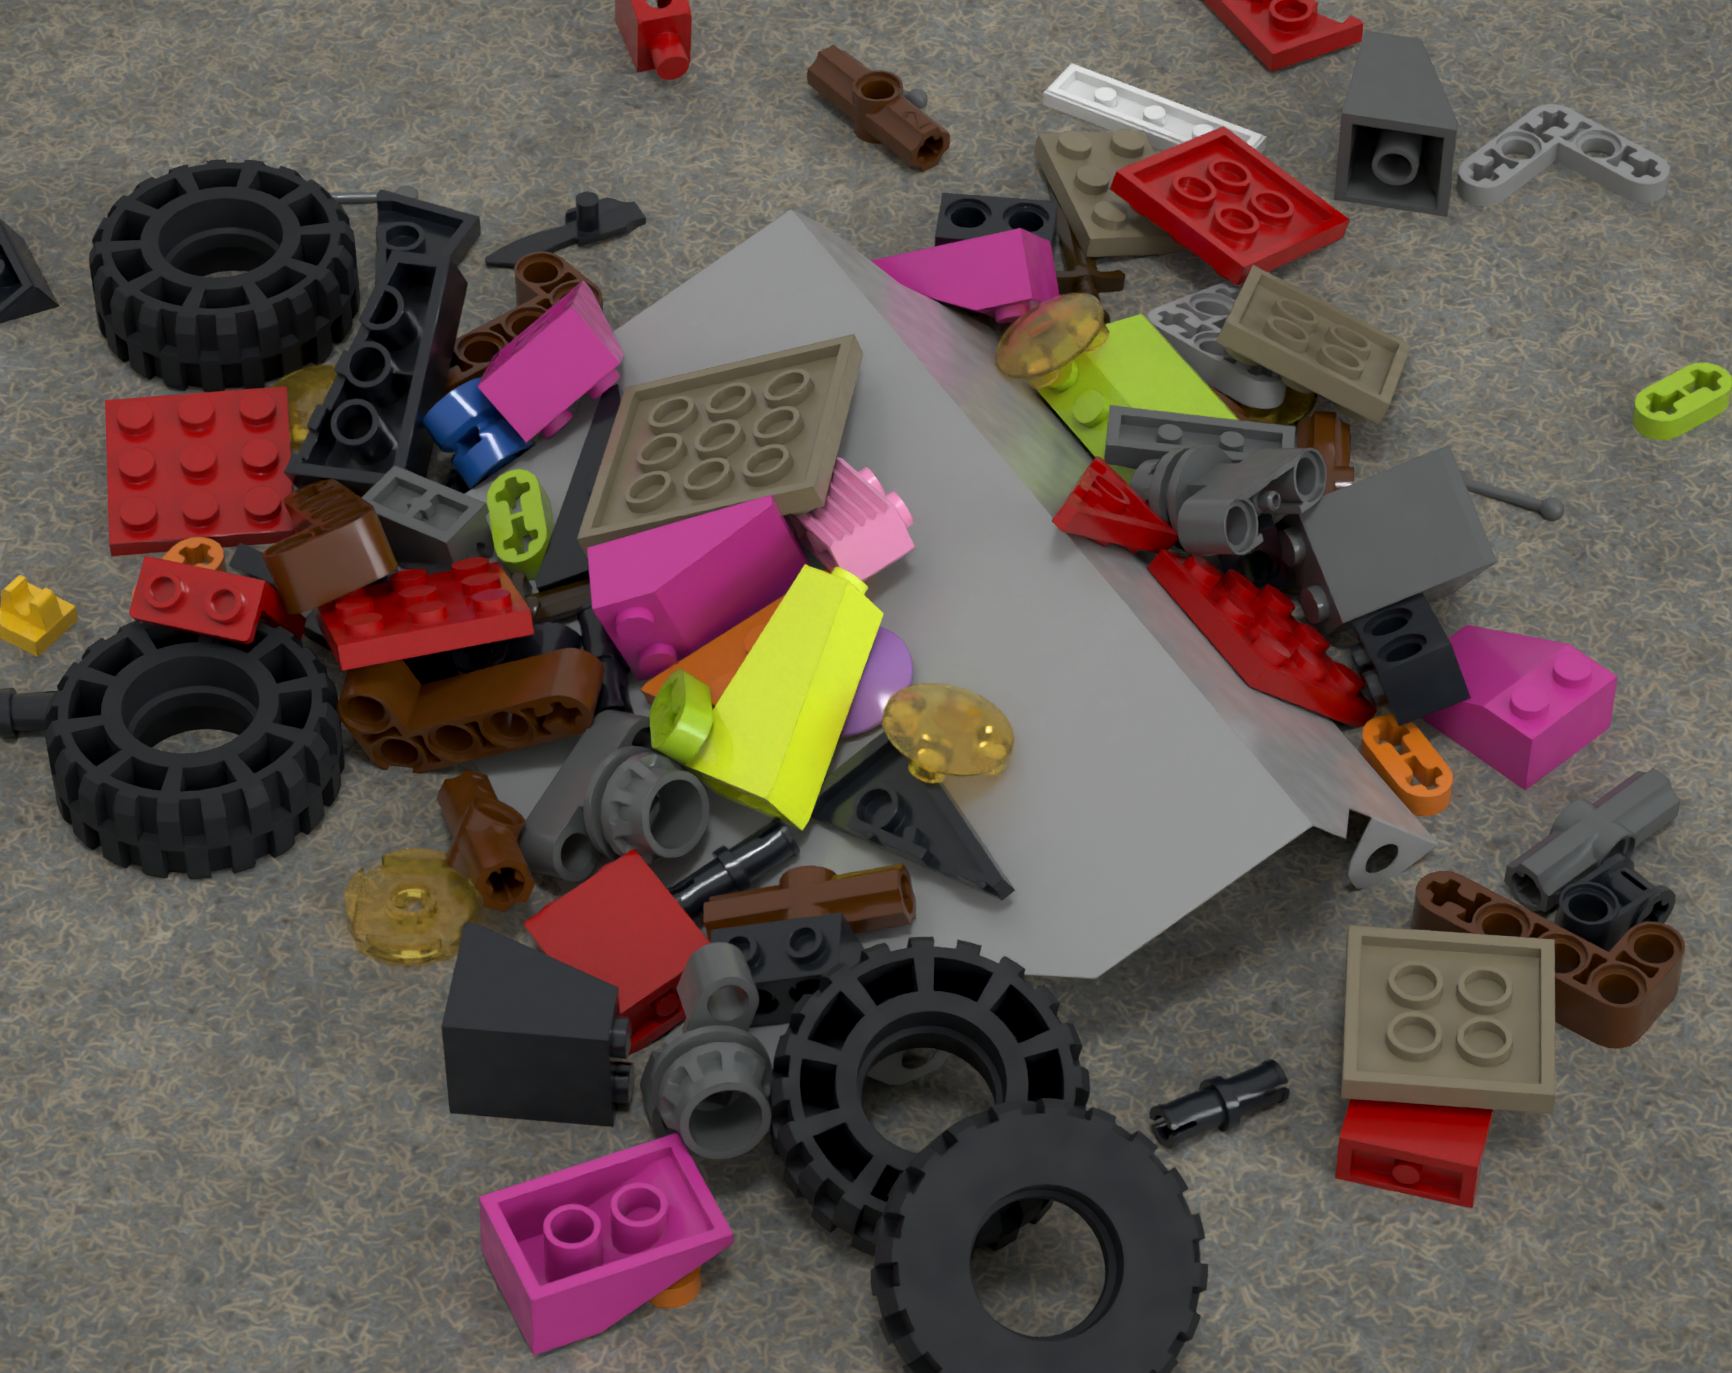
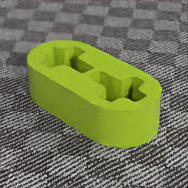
[1632,362,1732,440]
[487,469,555,580]
[649,669,713,765]

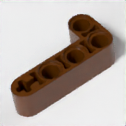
[444,251,604,397]
[262,479,398,614]
[336,648,605,774]
[1411,871,1685,1049]

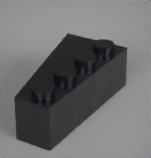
[284,250,468,498]

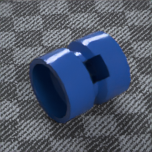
[422,377,536,490]

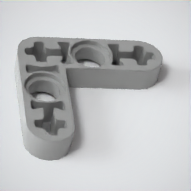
[1456,104,1670,207]
[1147,280,1287,409]

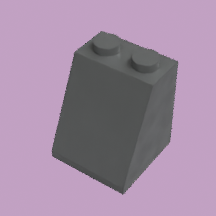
[1334,31,1458,217]
[1275,446,1497,638]

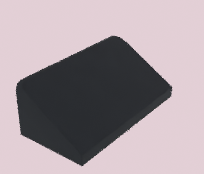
[0,219,59,324]

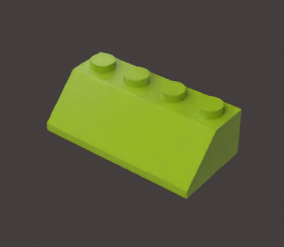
[1028,314,1239,486]

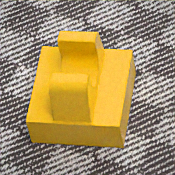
[0,575,78,657]

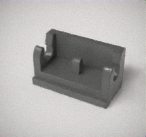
[362,465,494,575]

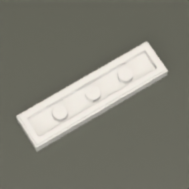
[1043,63,1267,153]

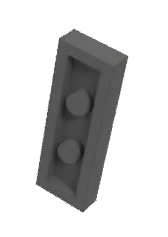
[1104,405,1295,469]

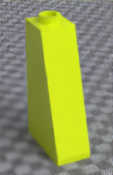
[682,565,884,831]

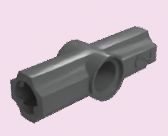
[1504,768,1681,913]

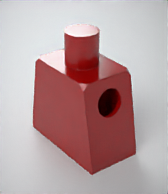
[615,0,692,80]

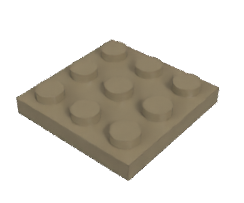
[1216,265,1412,425]
[1341,925,1555,1114]

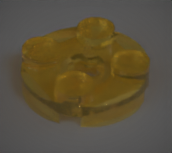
[344,848,479,964]

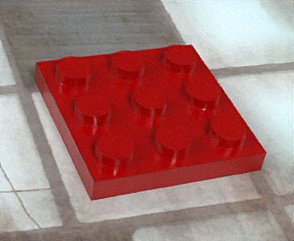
[1110,126,1350,286]
[105,386,296,556]
[1147,549,1377,728]
[314,557,534,671]

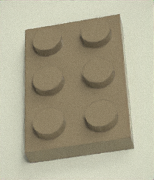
[1034,129,1189,257]

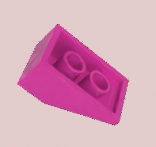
[870,228,1062,329]
[477,280,624,443]
[587,495,813,681]
[1421,625,1618,791]
[479,1132,734,1355]

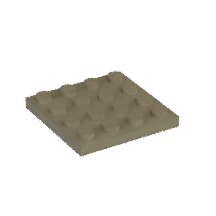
[577,334,863,559]

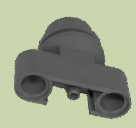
[1130,445,1327,556]
[517,710,709,882]
[640,942,774,1159]

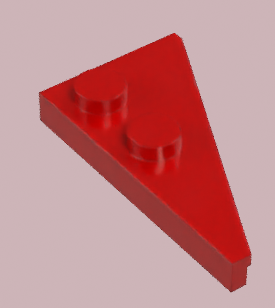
[1203,0,1364,72]
[1051,456,1179,554]

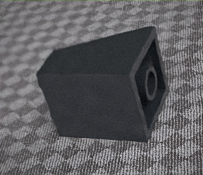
[441,923,634,1127]

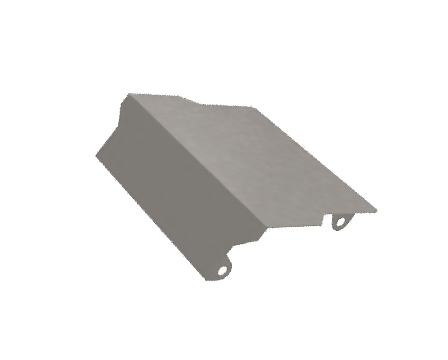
[397,209,1438,1134]

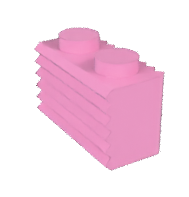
[786,457,915,582]

